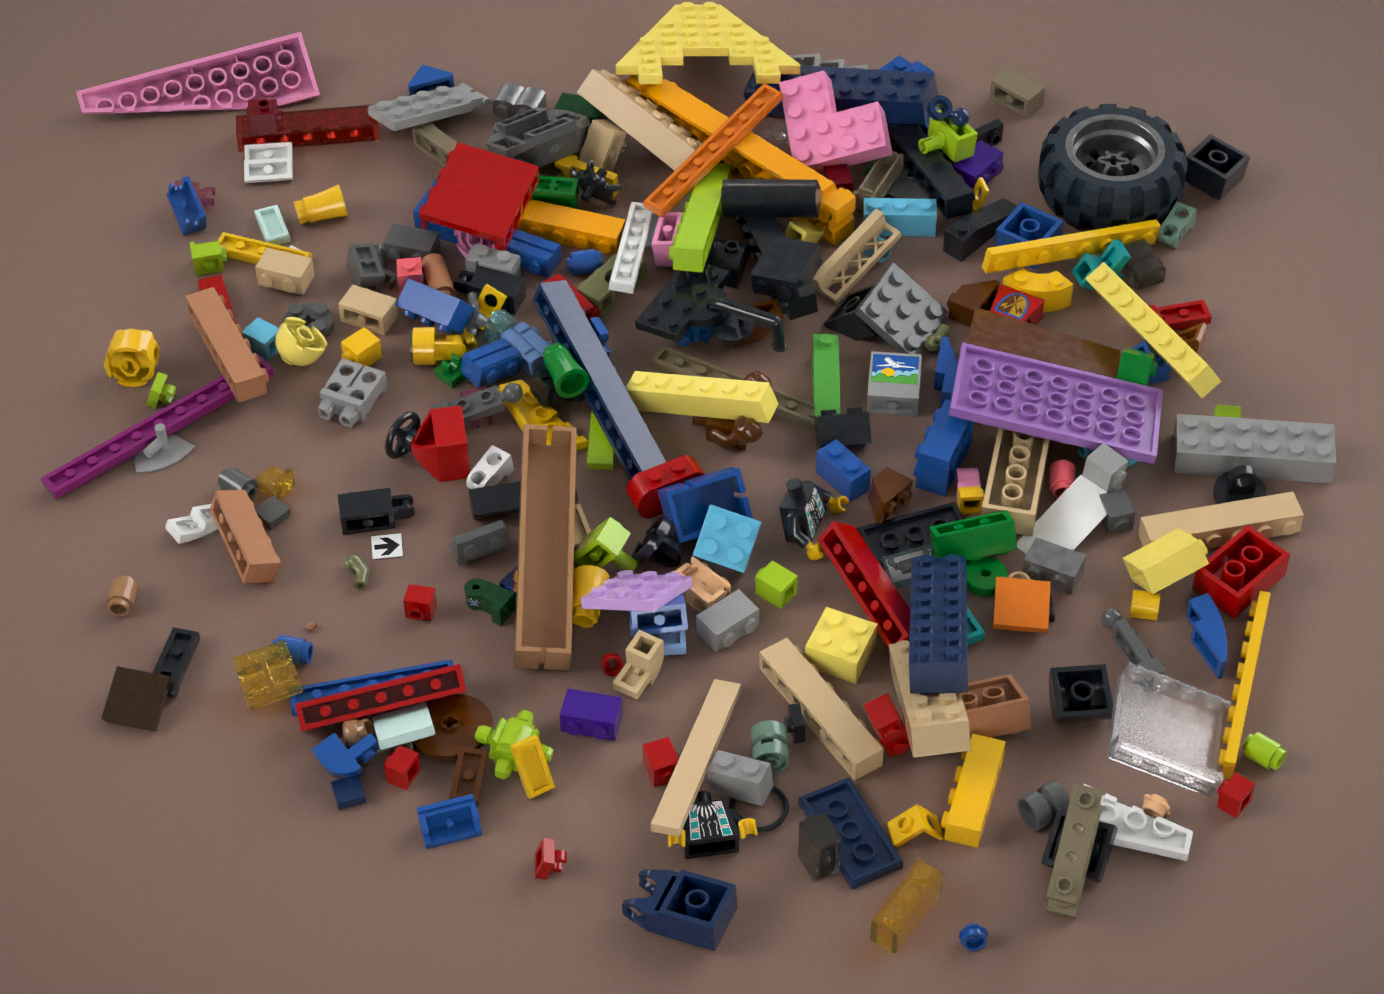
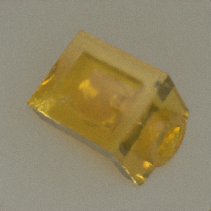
[254,465,295,500]

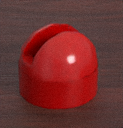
[601,652,624,676]

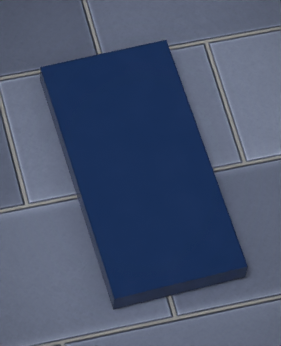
[798,777,903,890]

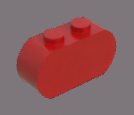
[626,455,705,519]

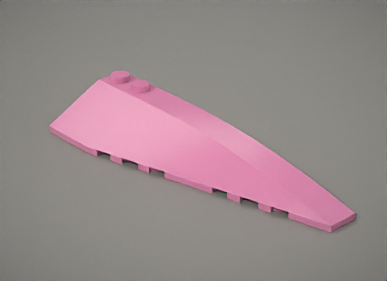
[76,32,320,114]

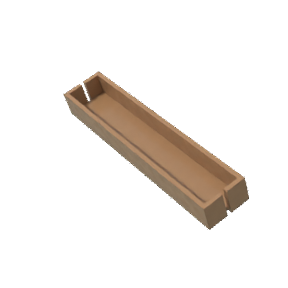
[514,424,577,671]

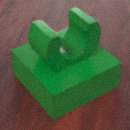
[434,353,466,389]

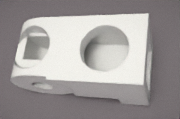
[466,445,514,489]

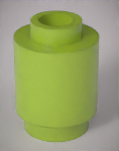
[1242,732,1287,771]

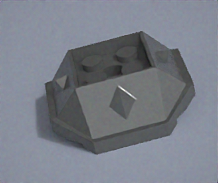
[487,107,590,168]

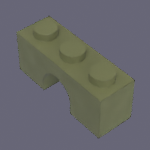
[576,252,647,318]

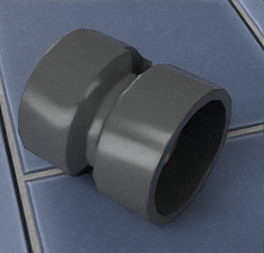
[1017,780,1070,831]

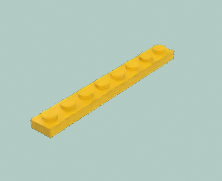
[982,219,1161,273]
[1218,591,1271,779]

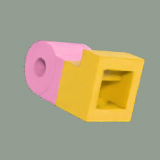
[955,467,984,515]

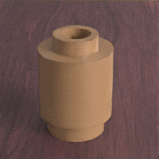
[106,575,138,617]

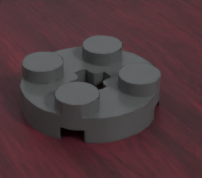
[283,302,334,336]

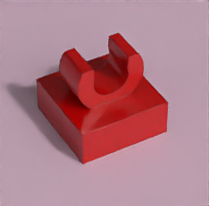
[535,838,567,880]

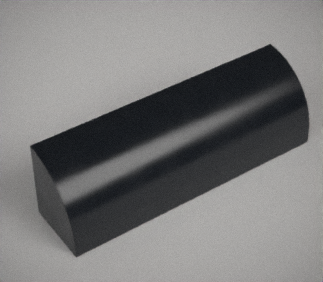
[721,179,822,218]
[469,481,578,520]

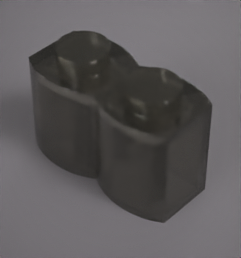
[1121,239,1166,290]

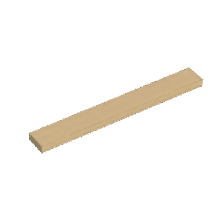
[651,679,741,837]

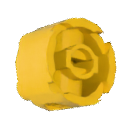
[104,329,160,387]

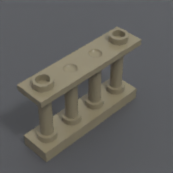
[1046,783,1104,919]

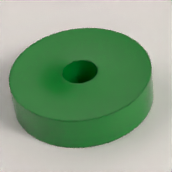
[966,557,1008,597]

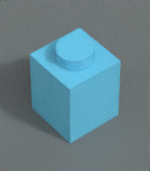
[242,317,279,361]

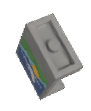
[867,351,922,416]

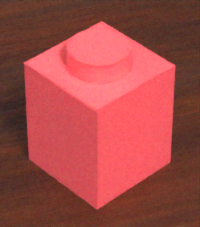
[396,257,424,295]

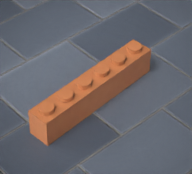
[185,287,269,403]

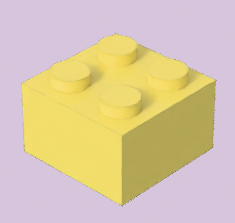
[805,607,877,684]

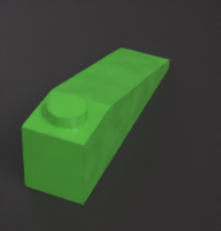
[810,334,840,422]

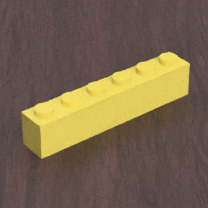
[626,371,778,423]

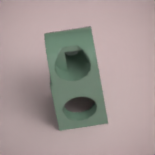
[1157,201,1197,248]

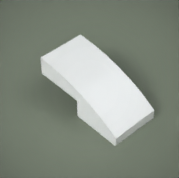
[165,504,218,544]

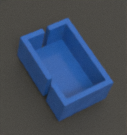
[657,467,753,543]

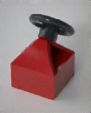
[385,405,470,482]

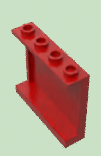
[419,142,539,251]

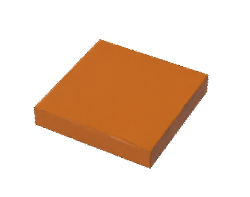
[993,577,1051,634]

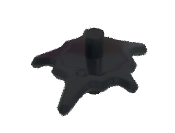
[571,160,621,206]

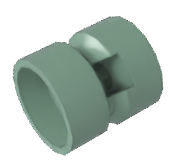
[751,720,789,774]

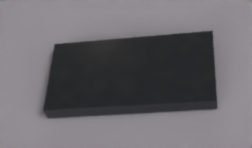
[857,502,964,570]

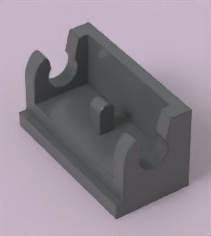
[346,243,385,293]

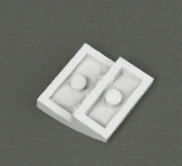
[244,142,293,183]

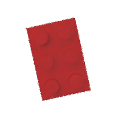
[1192,525,1290,619]

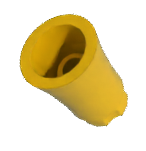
[293,184,348,224]
[572,565,610,628]

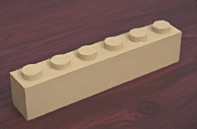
[1138,491,1304,548]
[759,638,884,781]

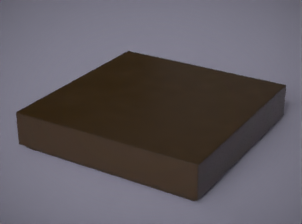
[101,666,172,732]

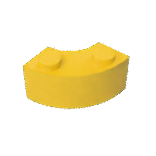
[1003,267,1074,313]

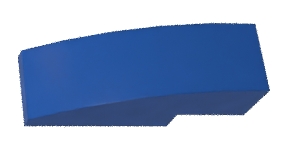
[1186,593,1227,679]

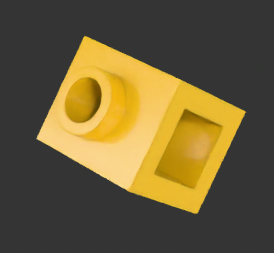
[341,327,382,368]

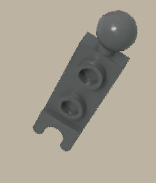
[430,383,523,425]
[1101,608,1166,693]

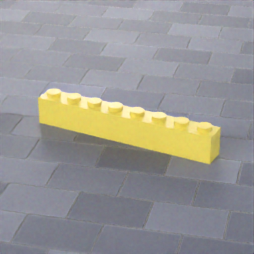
[1085,262,1221,398]

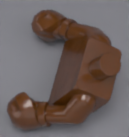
[692,371,772,450]

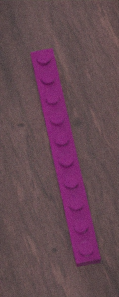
[41,355,274,500]

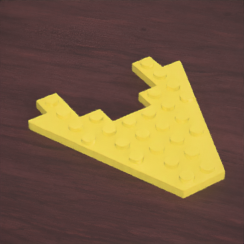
[616,2,800,84]

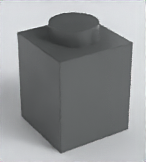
[1099,489,1136,534]

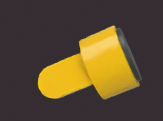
[410,327,466,365]

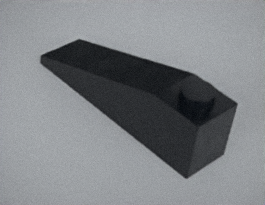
[943,198,1017,262]

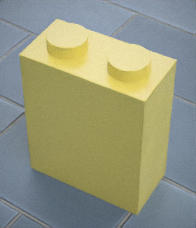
[1122,528,1209,594]

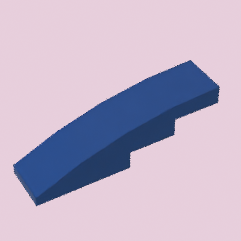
[934,336,957,409]

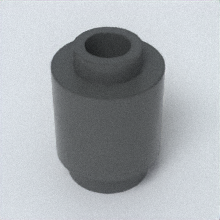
[218,468,257,500]

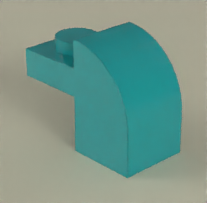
[1071,239,1131,291]

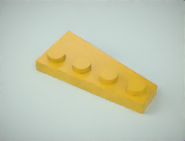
[498,380,588,451]

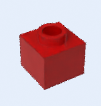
[403,584,437,622]
[384,745,421,790]
[1217,772,1255,819]

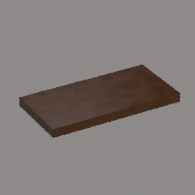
[966,307,1121,378]

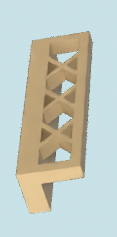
[812,209,902,304]

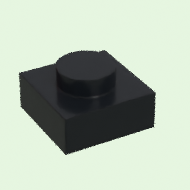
[784,703,806,744]

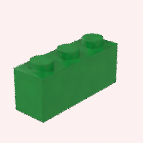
[929,510,1018,561]

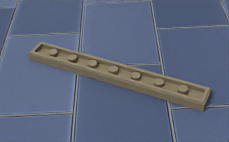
[651,345,816,431]

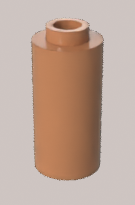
[421,253,456,297]

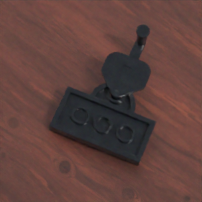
[634,263,787,352]

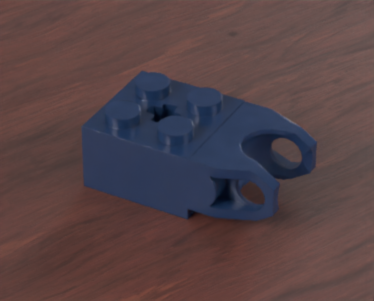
[622,869,737,951]

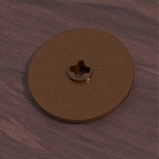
[411,694,493,760]

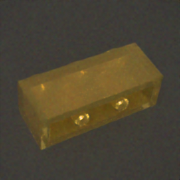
[870,859,944,954]

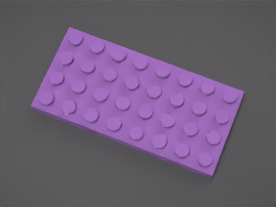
[948,342,1163,464]

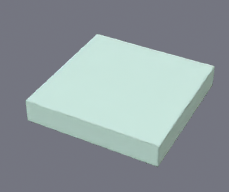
[372,701,435,750]

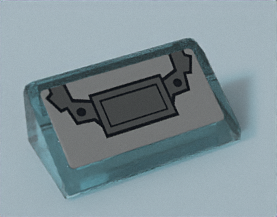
[881,545,935,588]

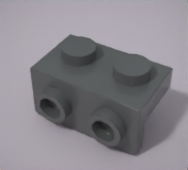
[449,520,508,566]

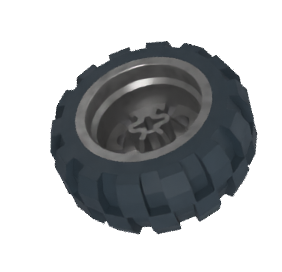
[1038,104,1188,230]

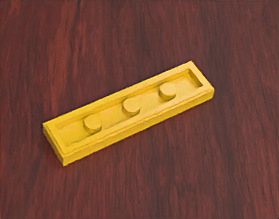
[218,232,313,264]

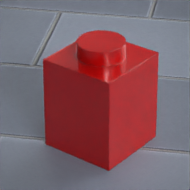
[642,737,679,787]

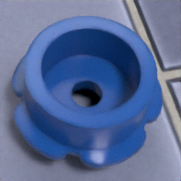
[959,923,988,951]

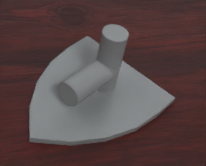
[134,423,196,474]

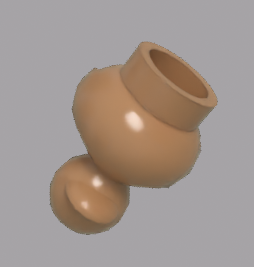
[339,718,376,749]

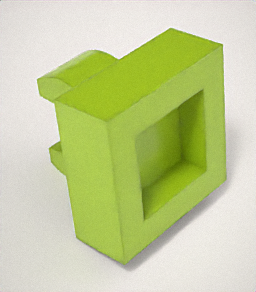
[146,372,177,409]

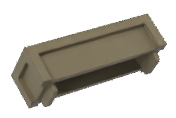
[412,122,457,167]
[852,151,905,210]

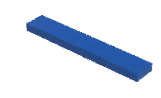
[288,659,453,716]

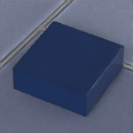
[331,775,366,810]

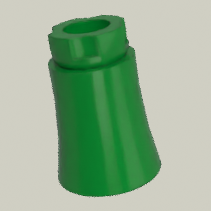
[543,343,589,398]

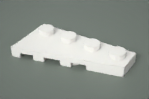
[1084,784,1193,861]

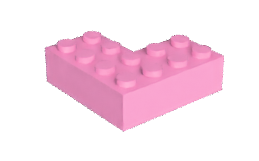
[779,70,893,174]

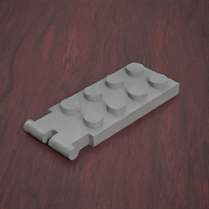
[368,83,492,131]

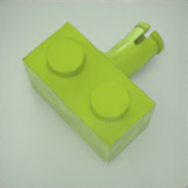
[918,110,978,163]
[574,517,638,571]

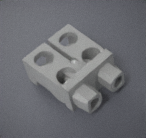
[318,358,388,428]

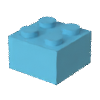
[693,504,762,573]

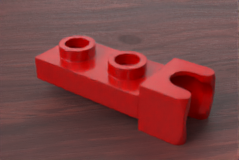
[1149,300,1212,330]

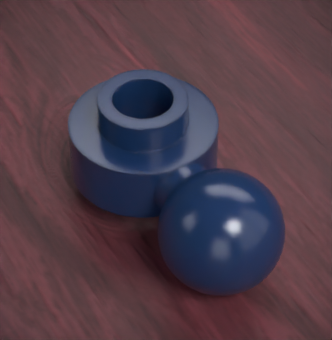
[927,95,970,127]

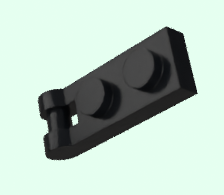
[152,627,200,698]

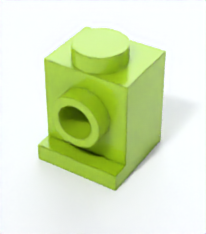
[190,241,228,276]

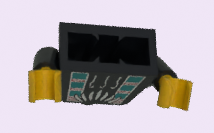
[779,478,849,560]
[668,791,758,859]

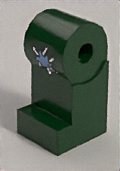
[464,578,516,626]

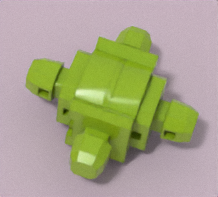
[475,710,554,779]

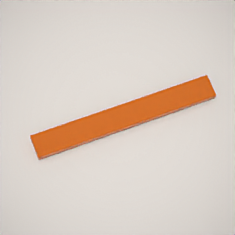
[643,83,783,218]

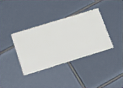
[1017,475,1107,554]

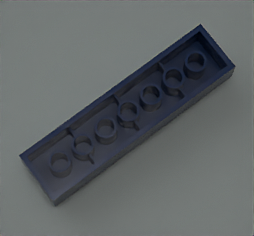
[743,65,938,125]
[909,554,968,694]

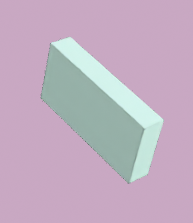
[254,205,291,245]

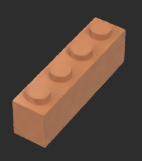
[209,489,281,584]

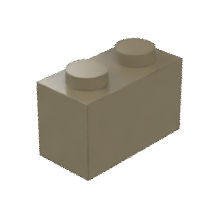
[990,67,1045,118]

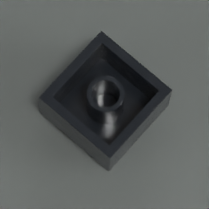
[1185,134,1251,201]

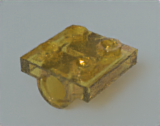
[232,639,303,711]

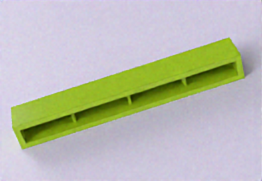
[669,164,732,273]

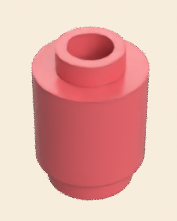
[1049,460,1076,499]

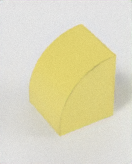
[785,220,824,243]

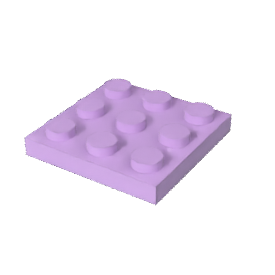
[581,570,693,612]

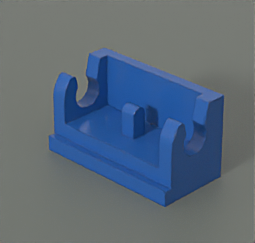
[166,176,206,236]
[417,794,482,849]

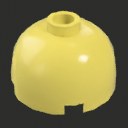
[275,317,327,366]

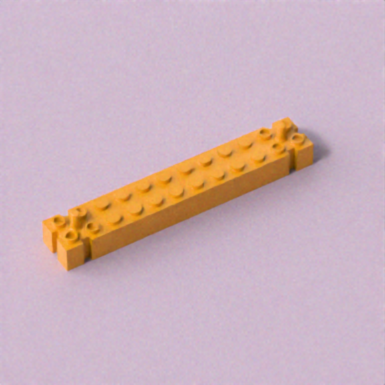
[625,75,856,246]

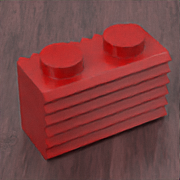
[863,694,910,757]

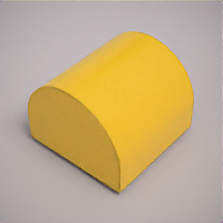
[1130,589,1161,621]

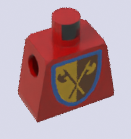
[990,284,1045,325]

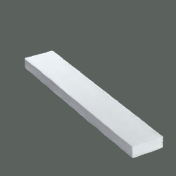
[608,202,654,294]

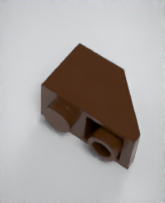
[868,467,913,524]

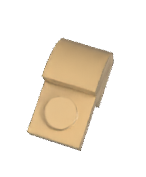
[613,630,664,700]

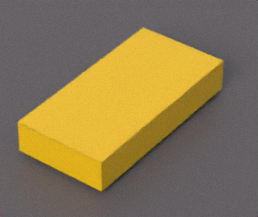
[510,735,555,799]

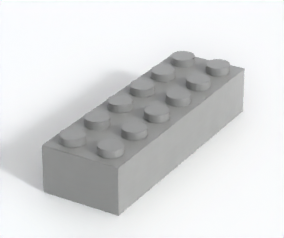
[1173,414,1336,484]

